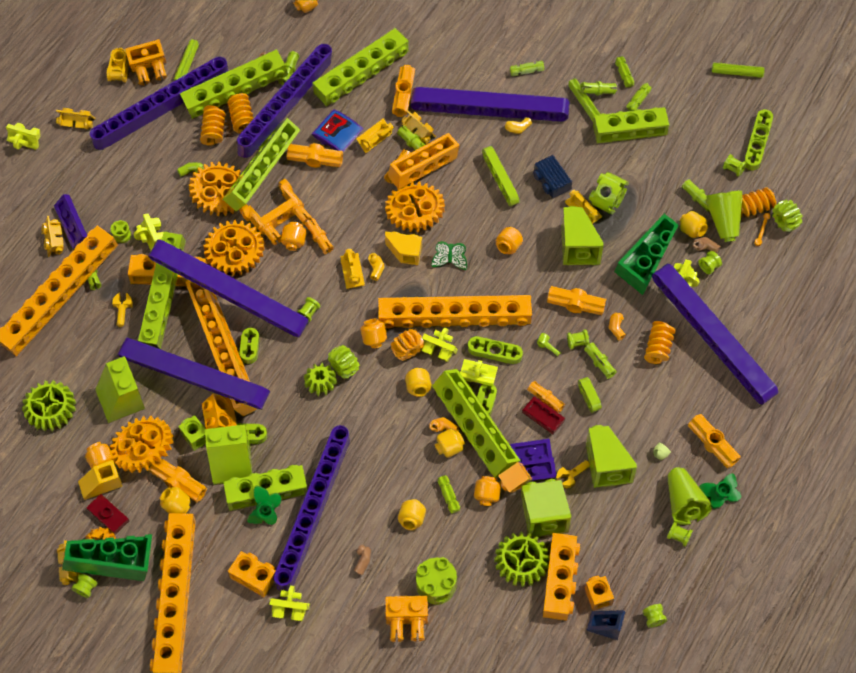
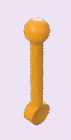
[754,213,771,247]

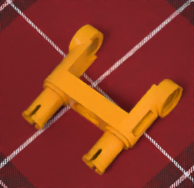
[239,179,313,245]

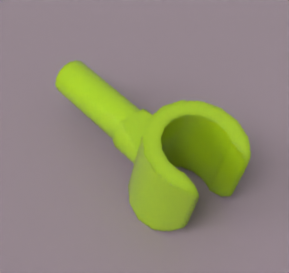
[537,333,560,356]

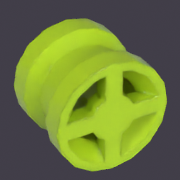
[110,220,131,244]
[698,251,722,275]
[71,573,98,598]
[642,604,667,628]

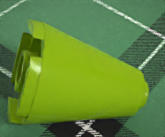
[705,190,743,242]
[667,467,712,525]

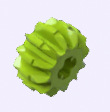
[772,200,803,232]
[328,345,360,379]
[304,363,337,397]

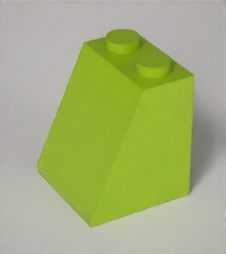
[561,206,604,265]
[95,356,145,423]
[205,424,252,485]
[586,425,637,488]
[521,479,571,537]

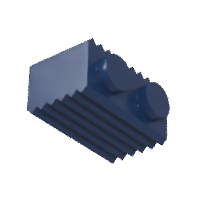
[533,155,572,199]

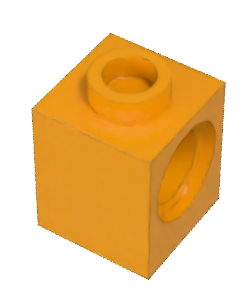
[498,462,533,493]
[584,576,614,611]

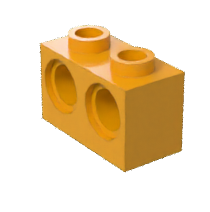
[202,393,237,429]
[228,551,276,597]

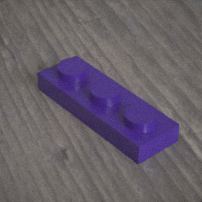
[54,194,87,249]

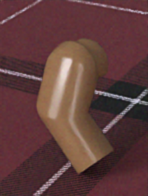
[692,237,721,253]
[354,545,371,575]

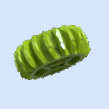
[22,380,76,431]
[494,531,550,587]

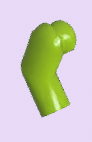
[177,162,203,177]

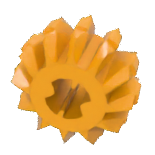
[391,329,424,361]

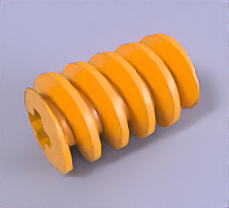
[227,93,254,134]
[200,105,226,146]
[741,187,777,218]
[644,321,676,364]

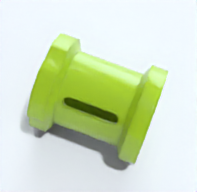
[723,154,747,177]
[297,297,321,322]
[567,329,590,350]
[667,522,693,547]

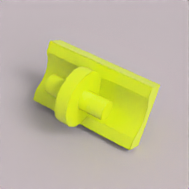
[6,123,40,150]
[134,214,163,251]
[674,259,700,287]
[422,328,458,362]
[460,359,498,386]
[269,585,310,621]

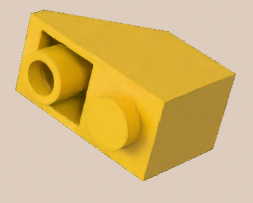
[385,232,422,265]
[78,460,122,500]

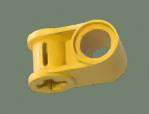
[107,48,129,82]

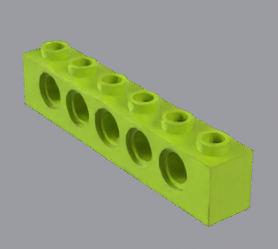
[313,28,409,106]
[180,49,288,119]
[223,118,300,211]
[138,232,186,349]
[432,369,520,478]

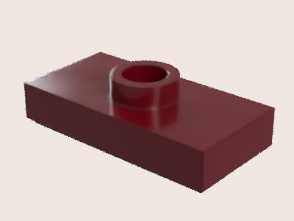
[522,396,565,435]
[86,494,130,535]

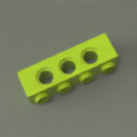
[593,107,669,143]
[223,465,308,511]

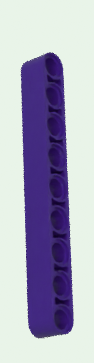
[237,44,332,158]
[90,57,229,150]
[410,87,570,122]
[148,239,309,338]
[652,263,778,405]
[117,337,270,410]
[274,425,350,591]

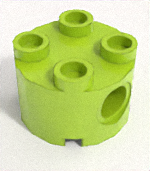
[589,172,629,215]
[416,557,457,605]

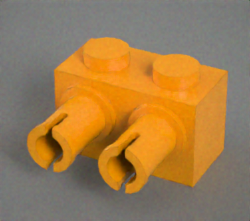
[125,39,167,85]
[386,596,428,642]

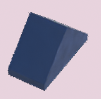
[587,610,625,640]

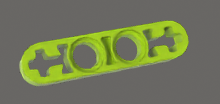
[744,109,773,171]
[482,146,519,206]

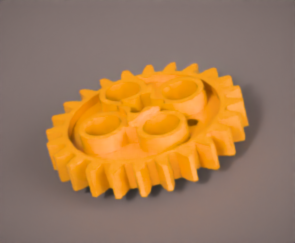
[189,162,241,216]
[385,182,445,232]
[203,220,265,276]
[110,416,174,473]

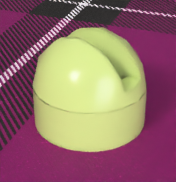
[653,442,671,460]

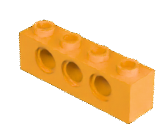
[388,133,459,189]
[128,254,207,287]
[543,533,580,621]

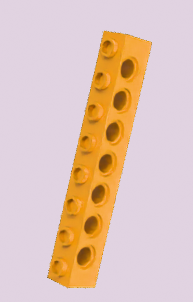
[0,225,118,357]
[185,280,257,417]
[378,295,532,328]
[150,513,196,673]

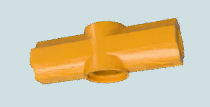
[392,65,415,117]
[287,143,343,168]
[547,286,606,316]
[688,414,741,469]
[149,458,207,503]

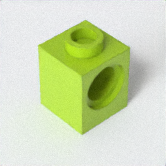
[179,415,206,451]

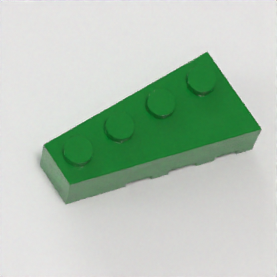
[614,213,679,295]
[62,534,152,581]

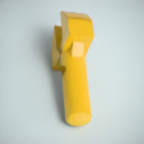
[112,293,133,327]
[556,460,590,488]

